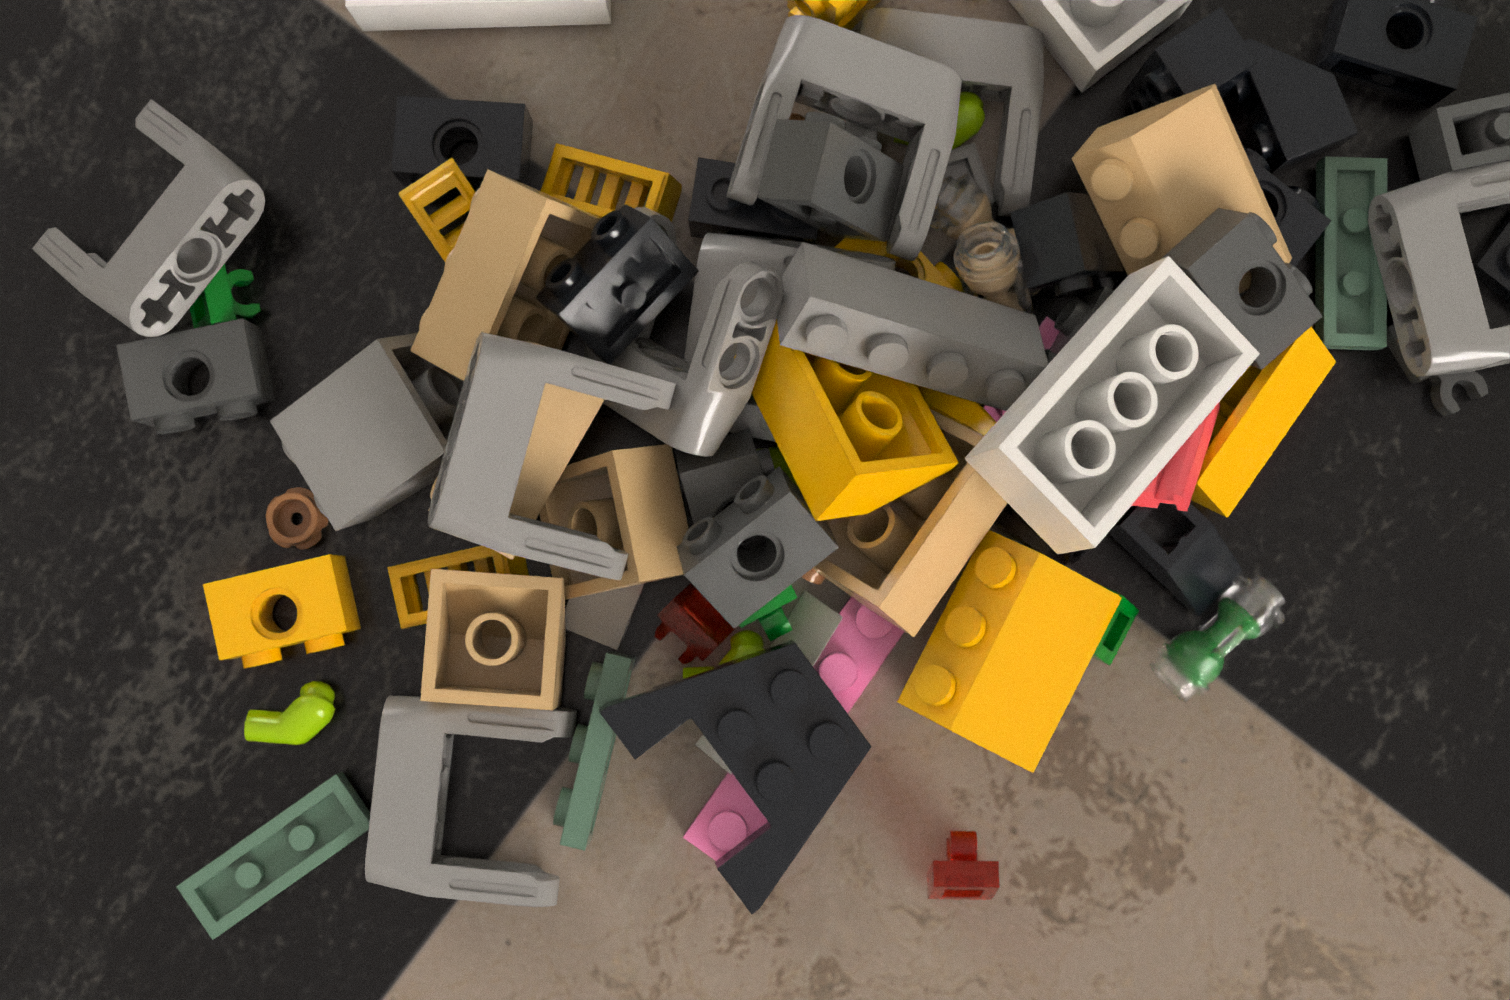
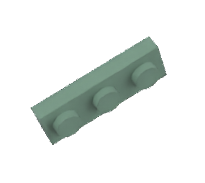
[1315,156,1388,350]
[553,651,636,851]
[176,772,370,940]

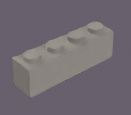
[777,242,1049,411]

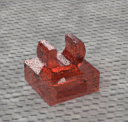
[655,583,735,664]
[927,831,1000,900]

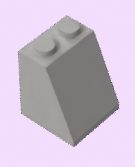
[270,333,464,531]

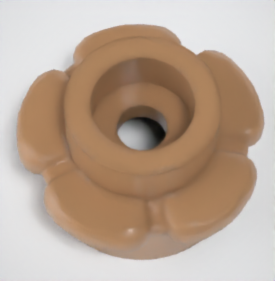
[266,487,329,550]

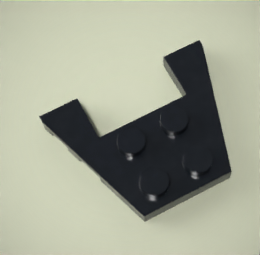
[599,640,872,914]

